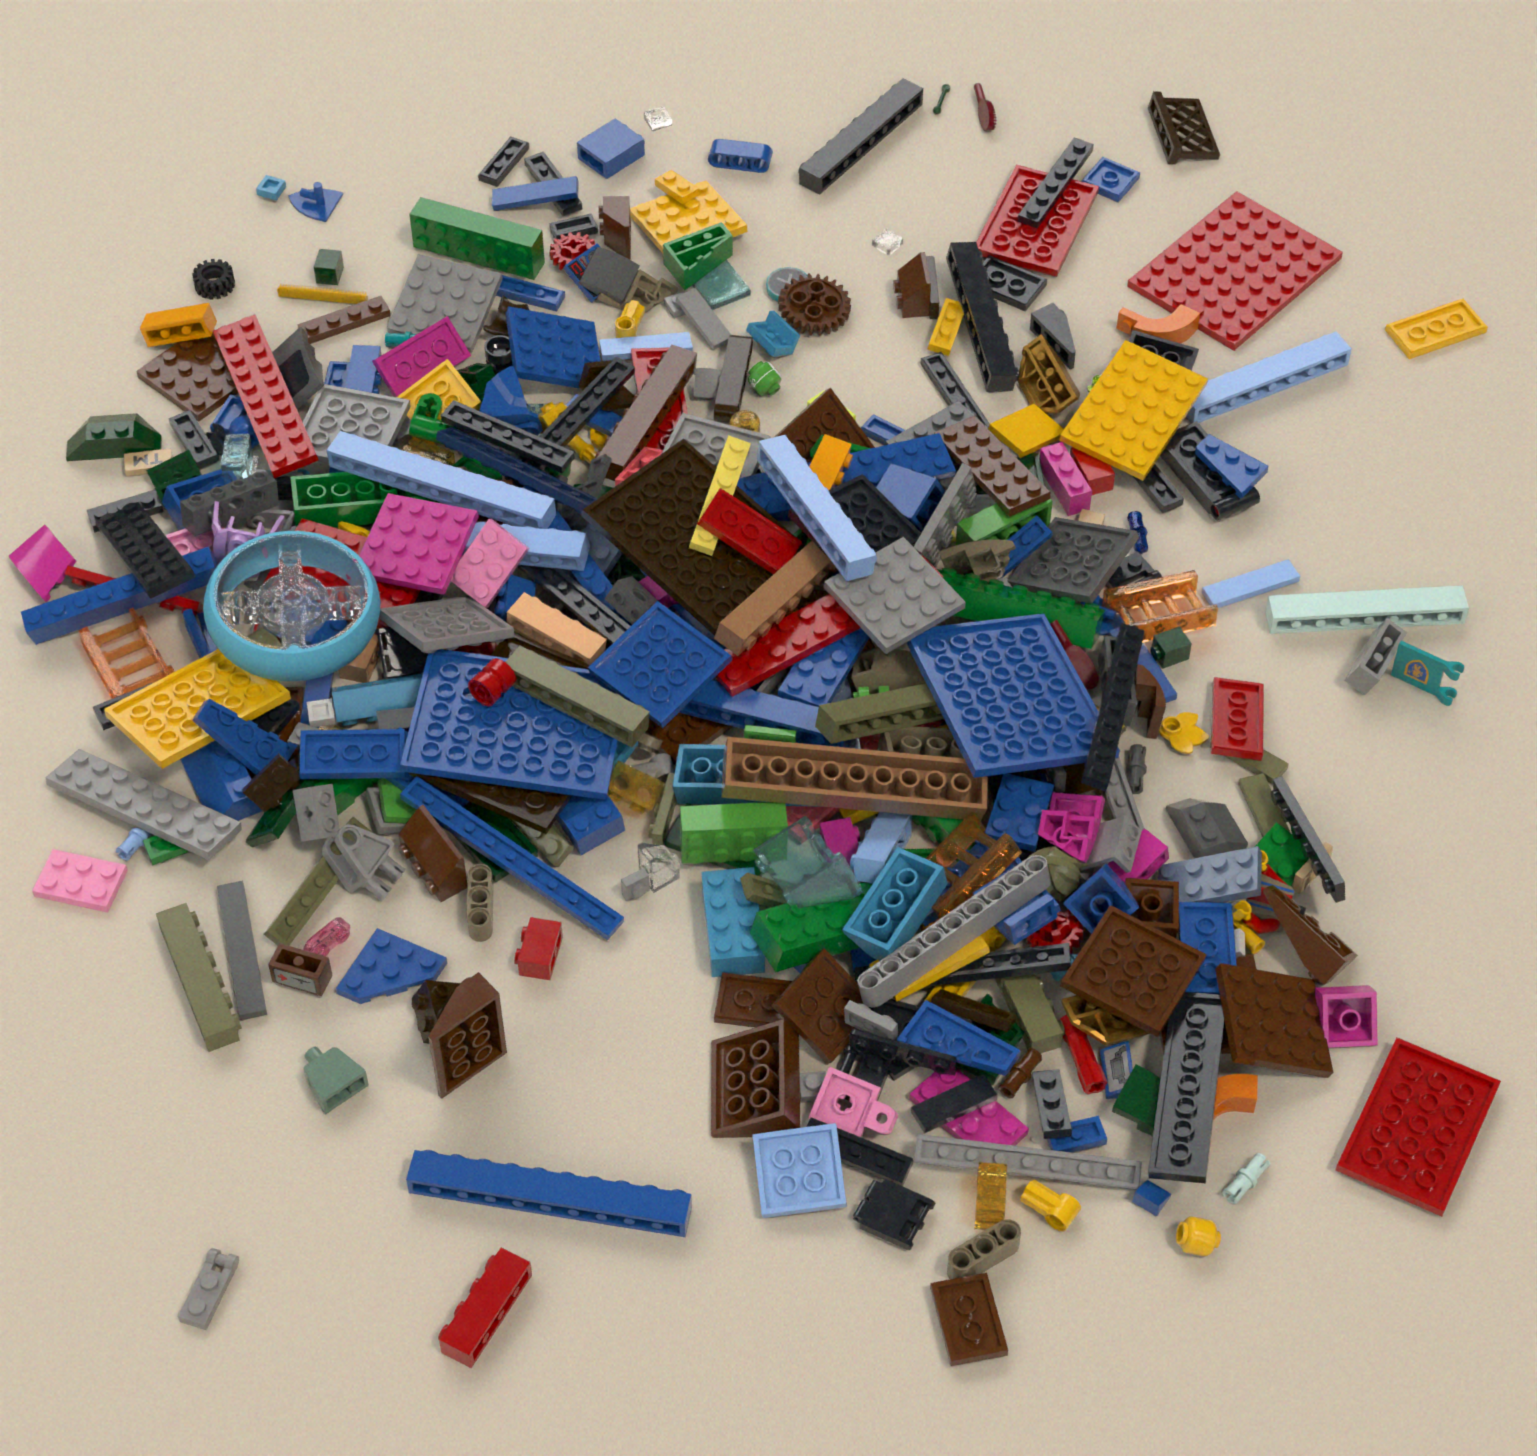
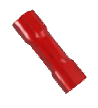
[1060,1014,1108,1095]

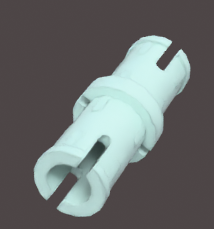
[1223,1153,1270,1204]

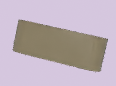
[467,864,493,942]
[947,1219,1021,1279]

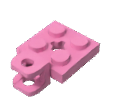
[808,1067,898,1137]

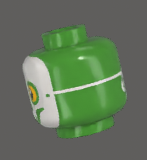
[748,361,782,396]

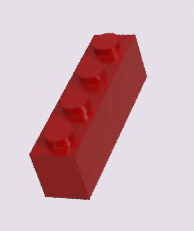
[438,1247,532,1368]

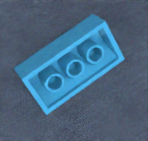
[332,673,423,725]
[842,847,948,961]

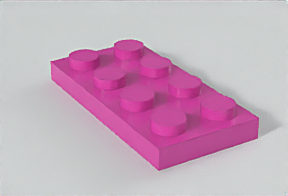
[372,316,471,397]
[909,1069,1029,1146]

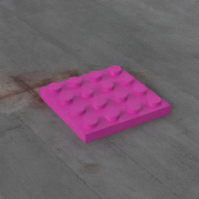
[352,493,479,595]

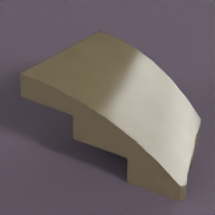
[597,269,679,312]
[938,540,1016,581]

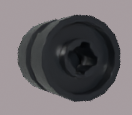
[484,335,513,375]

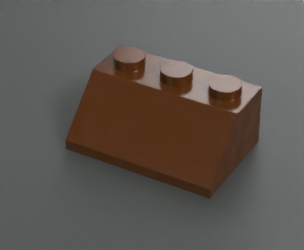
[398,805,468,902]

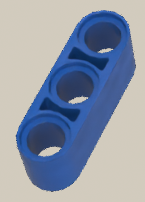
[708,139,773,173]

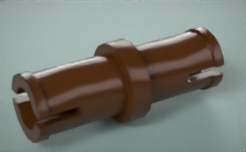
[999,1048,1042,1098]

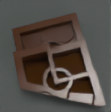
[1134,664,1166,739]

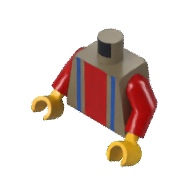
[1233,850,1306,934]

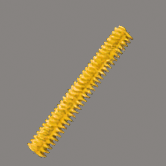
[277,283,368,304]

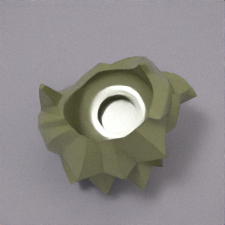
[1028,846,1088,901]

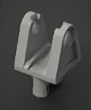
[322,824,406,901]

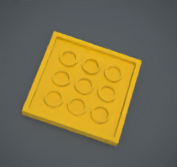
[630,180,748,253]

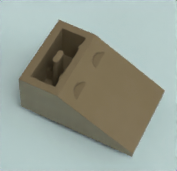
[852,647,926,694]

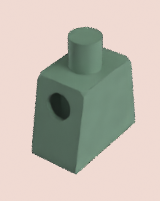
[303,1046,369,1115]

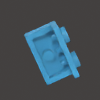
[746,311,800,357]

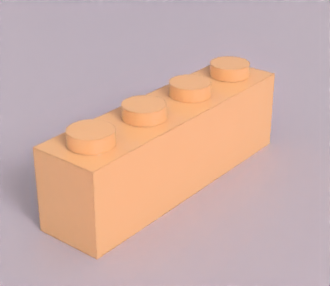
[507,592,607,665]

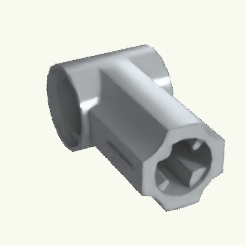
[623,753,675,790]

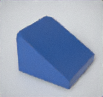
[1133,1180,1172,1216]

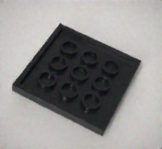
[787,474,921,558]

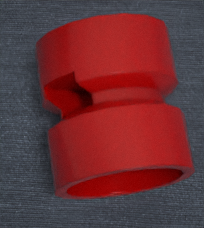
[468,658,516,706]

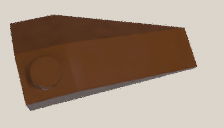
[1263,885,1358,985]

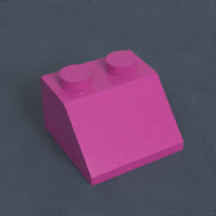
[1315,985,1378,1048]

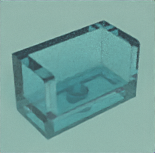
[221,434,253,485]

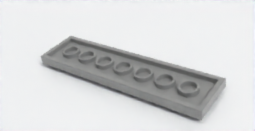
[45,749,242,860]

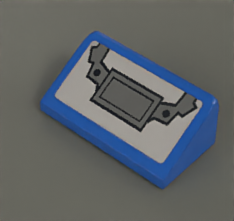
[1100,1041,1133,1099]

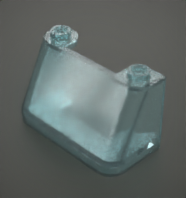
[753,815,864,908]

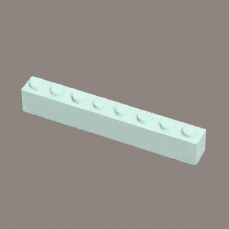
[1265,585,1469,634]

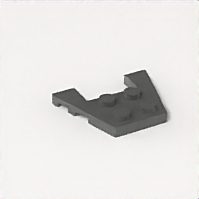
[549,454,612,531]

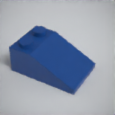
[162,466,238,530]
[556,795,625,856]

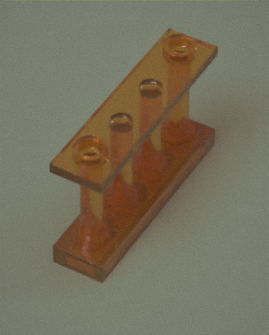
[1102,570,1218,642]
[78,608,175,699]
[926,812,1022,919]

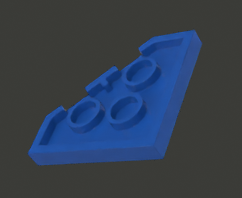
[336,928,447,1004]

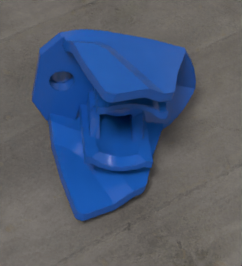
[480,366,542,436]

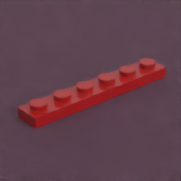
[65,565,204,617]

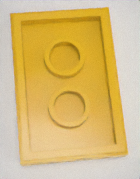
[988,404,1064,458]

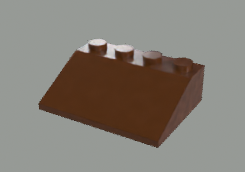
[428,972,507,1099]
[711,1019,800,1138]

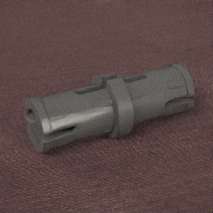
[1126,744,1147,794]

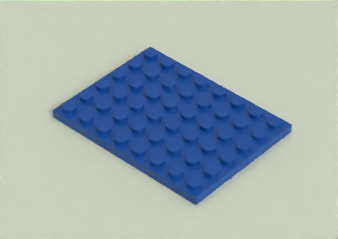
[906,614,1120,778]
[400,649,618,800]

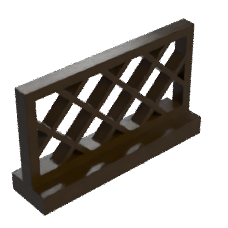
[1148,91,1220,164]

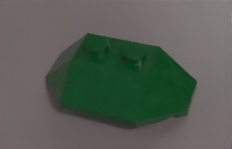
[66,413,162,461]

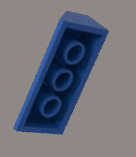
[180,740,262,821]

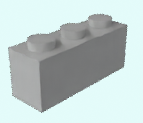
[1344,618,1407,695]

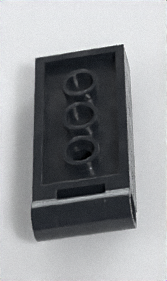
[1160,421,1260,520]

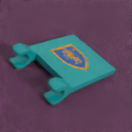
[1391,641,1464,706]

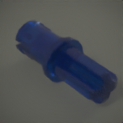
[1127,511,1148,555]

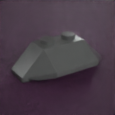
[1166,798,1248,858]

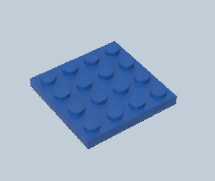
[506,306,601,389]
[588,601,732,728]

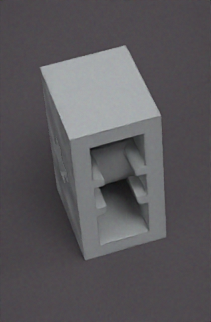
[293,784,340,842]

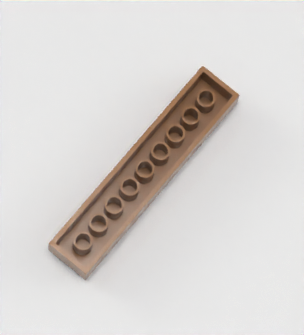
[721,737,987,821]

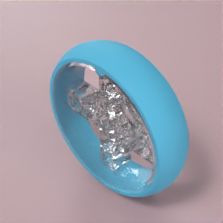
[203,531,381,681]

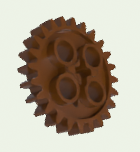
[778,273,851,336]

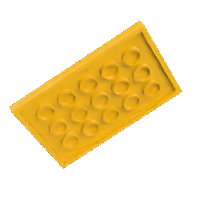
[1059,340,1208,481]
[104,649,291,769]

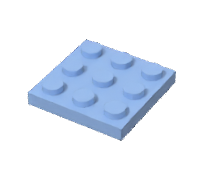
[752,1123,847,1218]

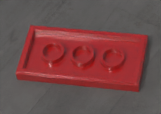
[697,488,802,575]
[1211,677,1264,761]

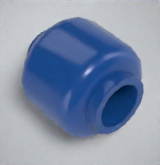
[229,415,260,450]

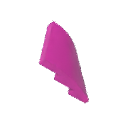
[9,524,77,602]
[1038,793,1105,863]

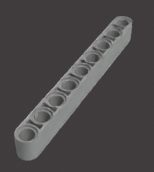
[857,855,1051,1007]

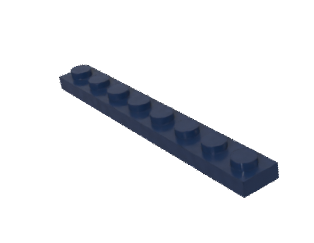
[436,427,597,514]

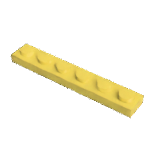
[689,435,751,556]

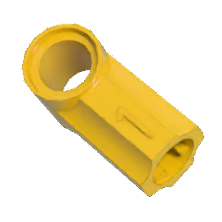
[615,300,645,338]
[1020,1180,1081,1232]

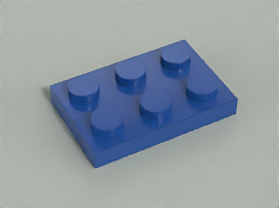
[984,773,1054,852]

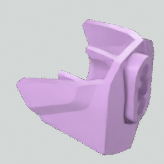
[212,501,285,581]

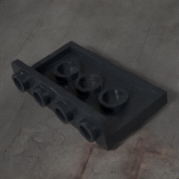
[849,999,972,1076]

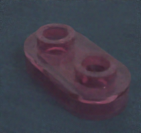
[303,917,350,956]

